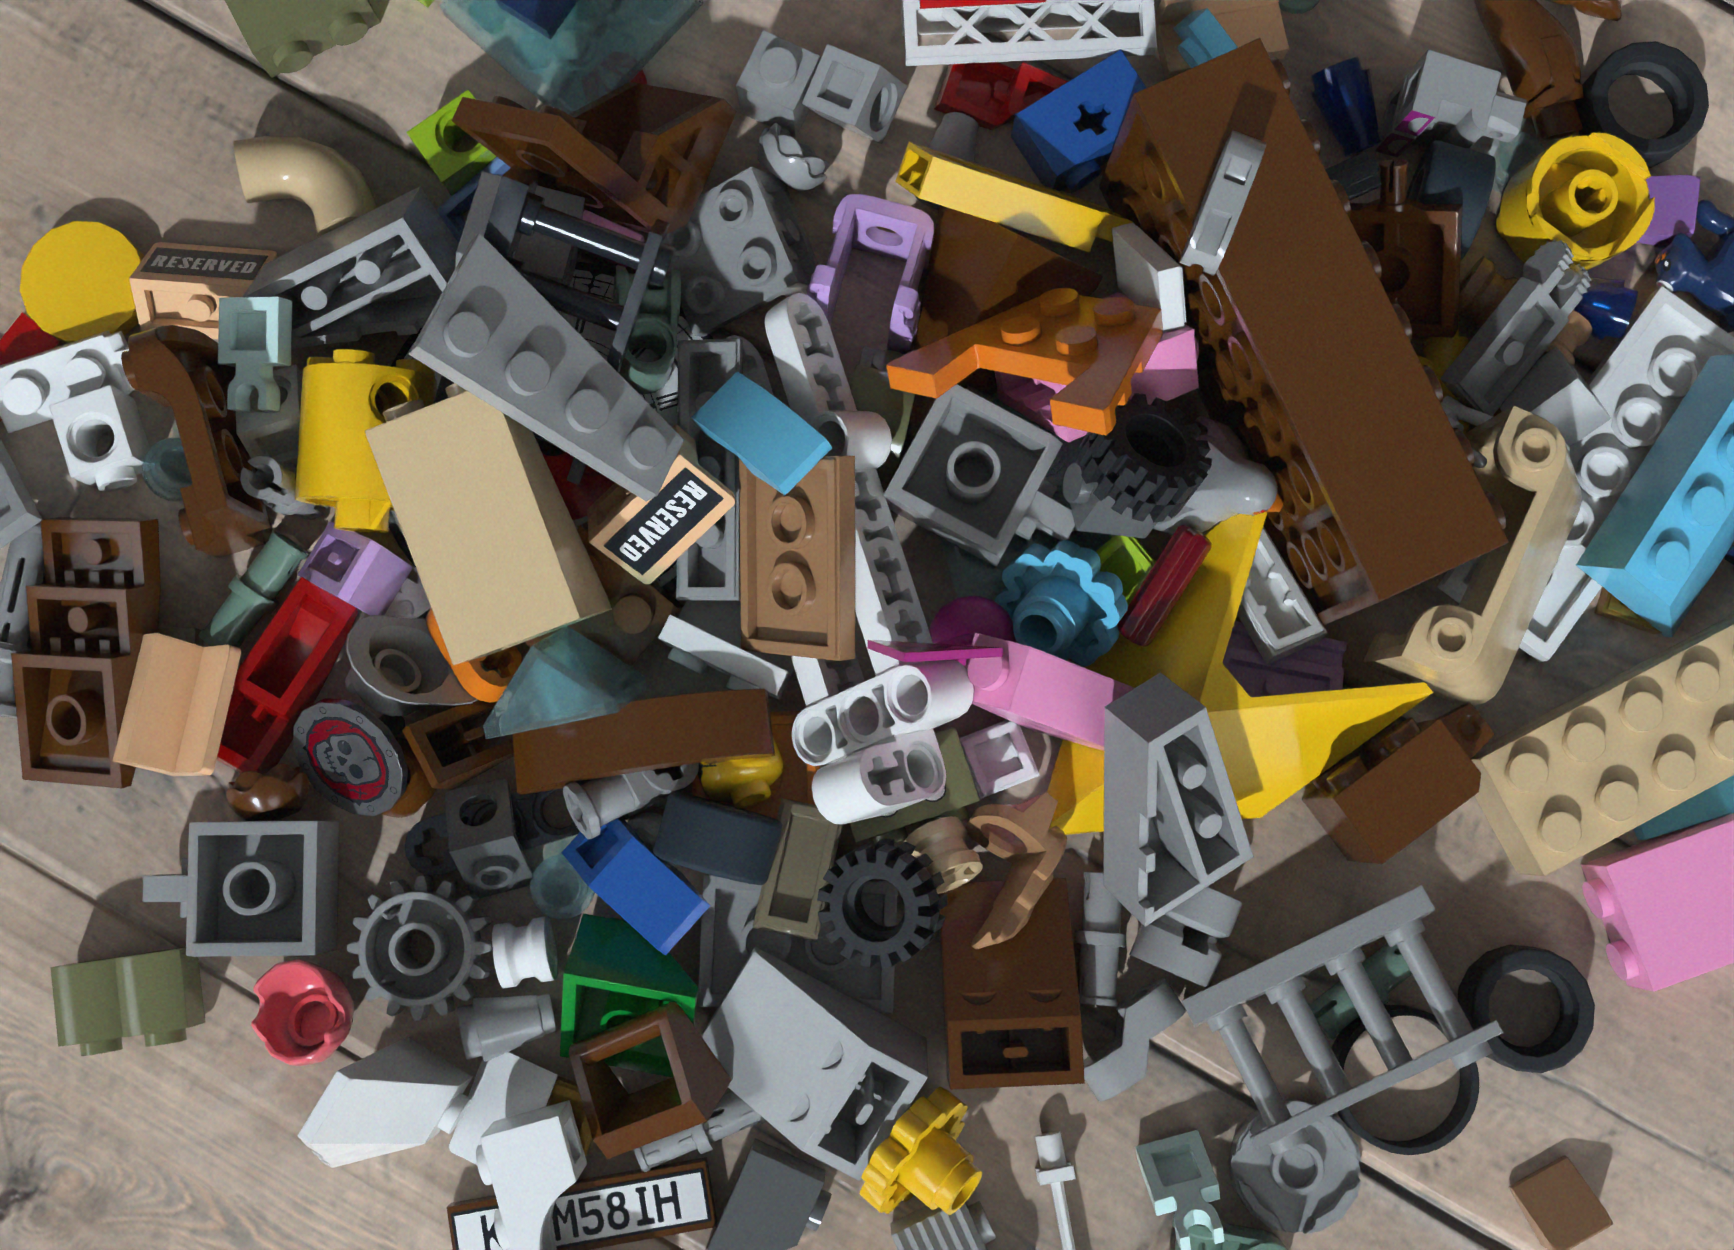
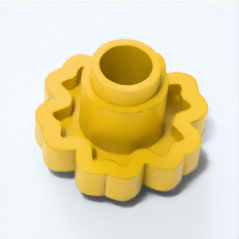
[859,1086,982,1215]

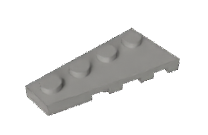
[409,233,684,502]

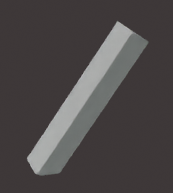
[676,338,743,601]

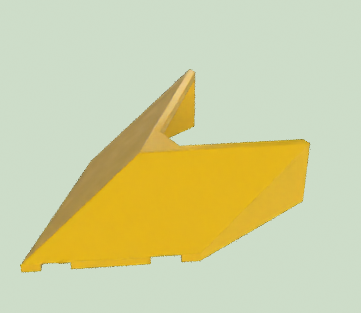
[1047,512,1434,835]

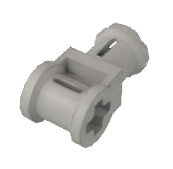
[563,763,699,840]

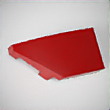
[934,62,1068,130]

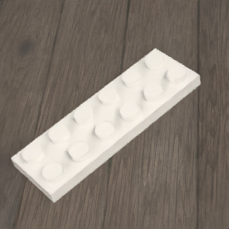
[1437,286,1734,662]

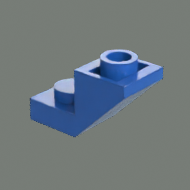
[561,816,711,955]

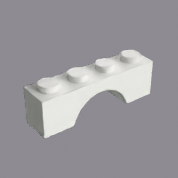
[476,1100,587,1250]

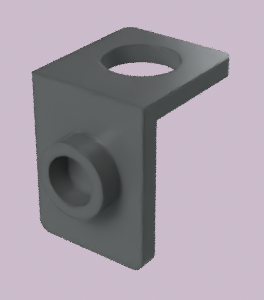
[444,778,535,898]

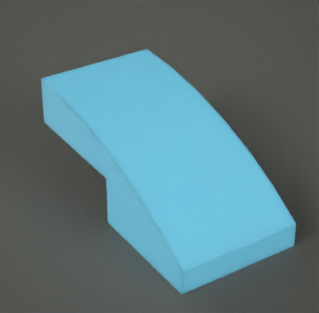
[691,371,833,495]

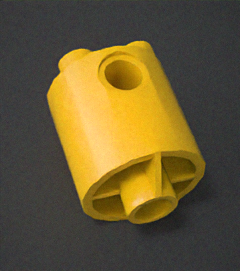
[295,349,437,533]

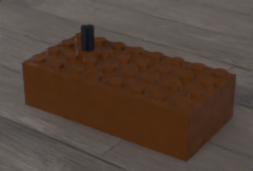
[1099,38,1509,625]

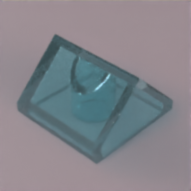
[483,626,647,739]

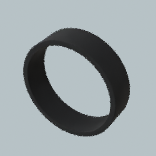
[1331,1005,1479,1155]

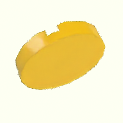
[20,221,145,343]

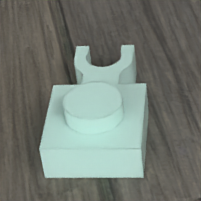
[218,297,292,412]
[1135,1130,1224,1250]

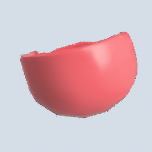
[251,959,354,1066]

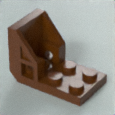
[452,82,737,235]

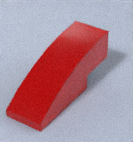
[217,577,358,774]

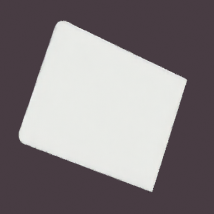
[449,1052,558,1165]

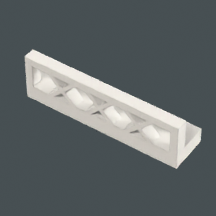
[901,0,1157,66]

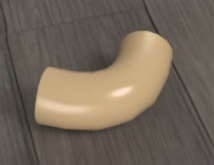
[233,136,378,237]

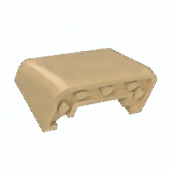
[1363,405,1582,705]

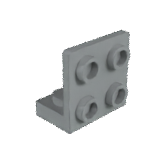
[663,167,819,337]

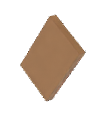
[739,455,855,661]

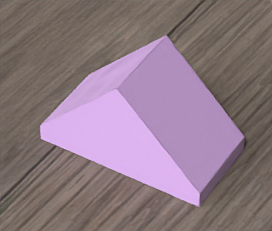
[298,521,413,616]

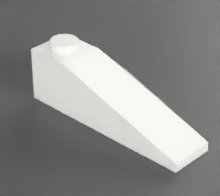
[298,1037,473,1168]

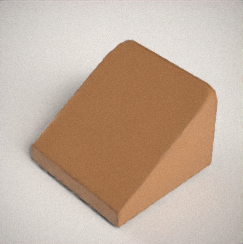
[1509,1155,1613,1250]

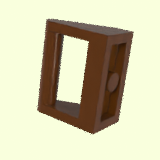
[569,1002,732,1159]

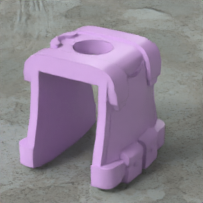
[806,194,934,354]

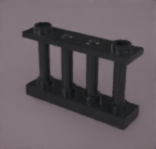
[433,165,675,485]

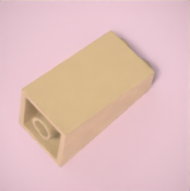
[365,383,612,666]

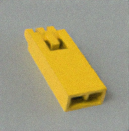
[895,142,1133,252]

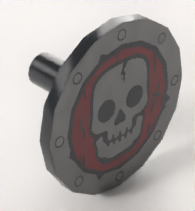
[293,698,408,816]

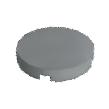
[1228,1098,1361,1234]

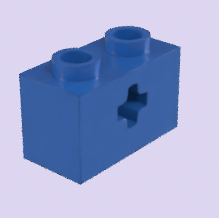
[1011,49,1147,192]

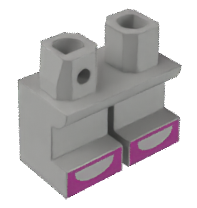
[1374,49,1527,158]

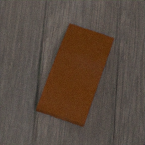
[11,517,161,789]

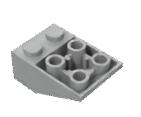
[701,947,928,1181]

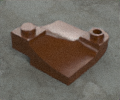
[121,325,271,558]

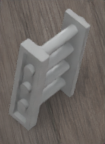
[1182,885,1503,1156]

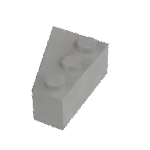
[243,186,459,349]
[1103,672,1254,926]

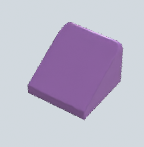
[1636,175,1701,246]

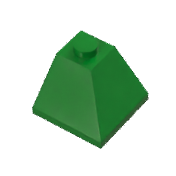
[560,913,698,1077]

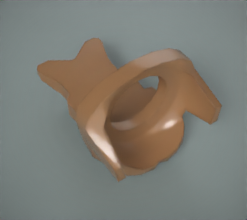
[966,792,1067,949]

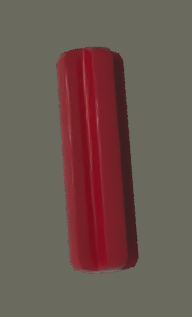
[1117,525,1212,647]

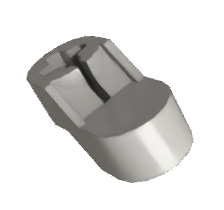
[1084,978,1186,1102]

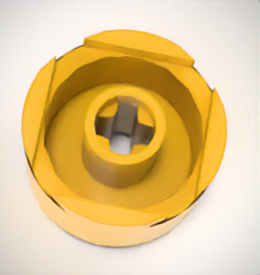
[1496,133,1655,271]

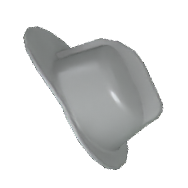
[345,615,496,716]

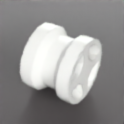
[492,916,558,989]

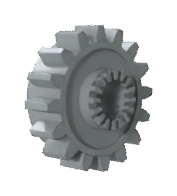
[347,875,493,1021]

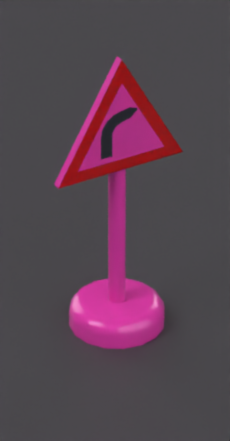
[867,595,1018,666]

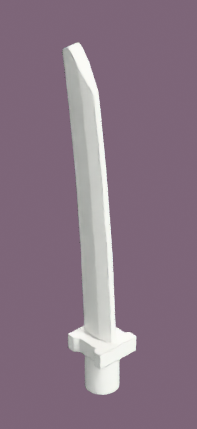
[1035,1131,1076,1250]

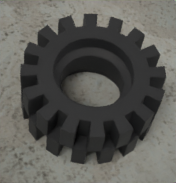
[1077,393,1212,523]
[817,839,948,969]

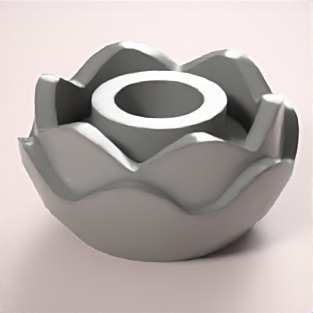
[758,122,830,192]

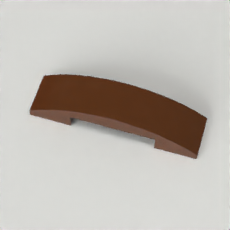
[512,689,775,795]

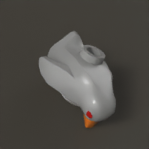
[1153,416,1283,535]

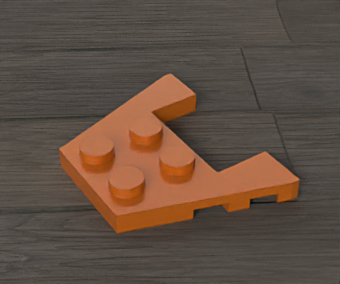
[886,288,1163,436]

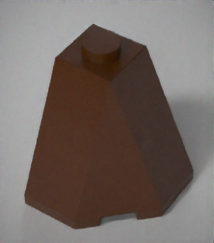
[913,205,1103,395]

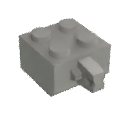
[884,384,1075,567]
[143,821,339,957]

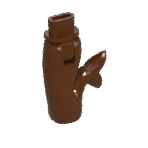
[1474,0,1622,142]

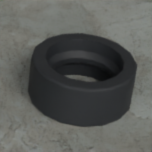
[1577,41,1709,169]
[1457,945,1595,1073]

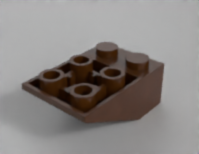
[939,878,1085,1090]

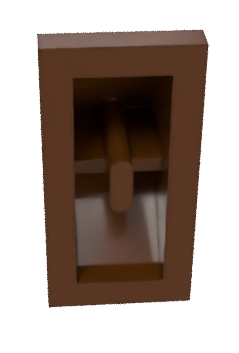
[402,692,528,790]

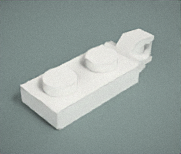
[0,330,134,433]

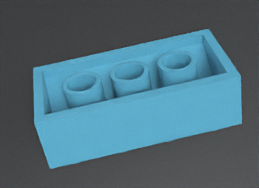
[1576,354,1734,637]

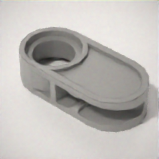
[1180,130,1267,275]

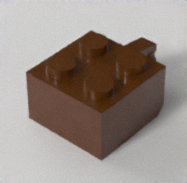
[1302,703,1495,864]

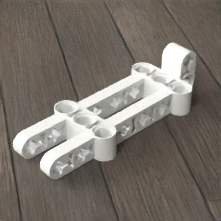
[725,293,974,824]

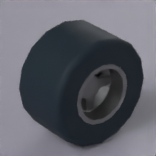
[1406,140,1496,261]
[653,792,783,885]

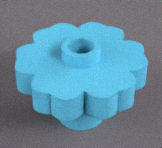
[995,540,1128,666]

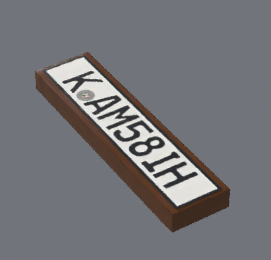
[446,1157,718,1250]

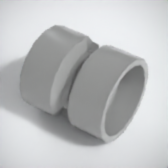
[1130,887,1243,988]

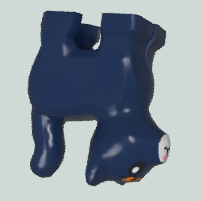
[1654,199,1734,333]

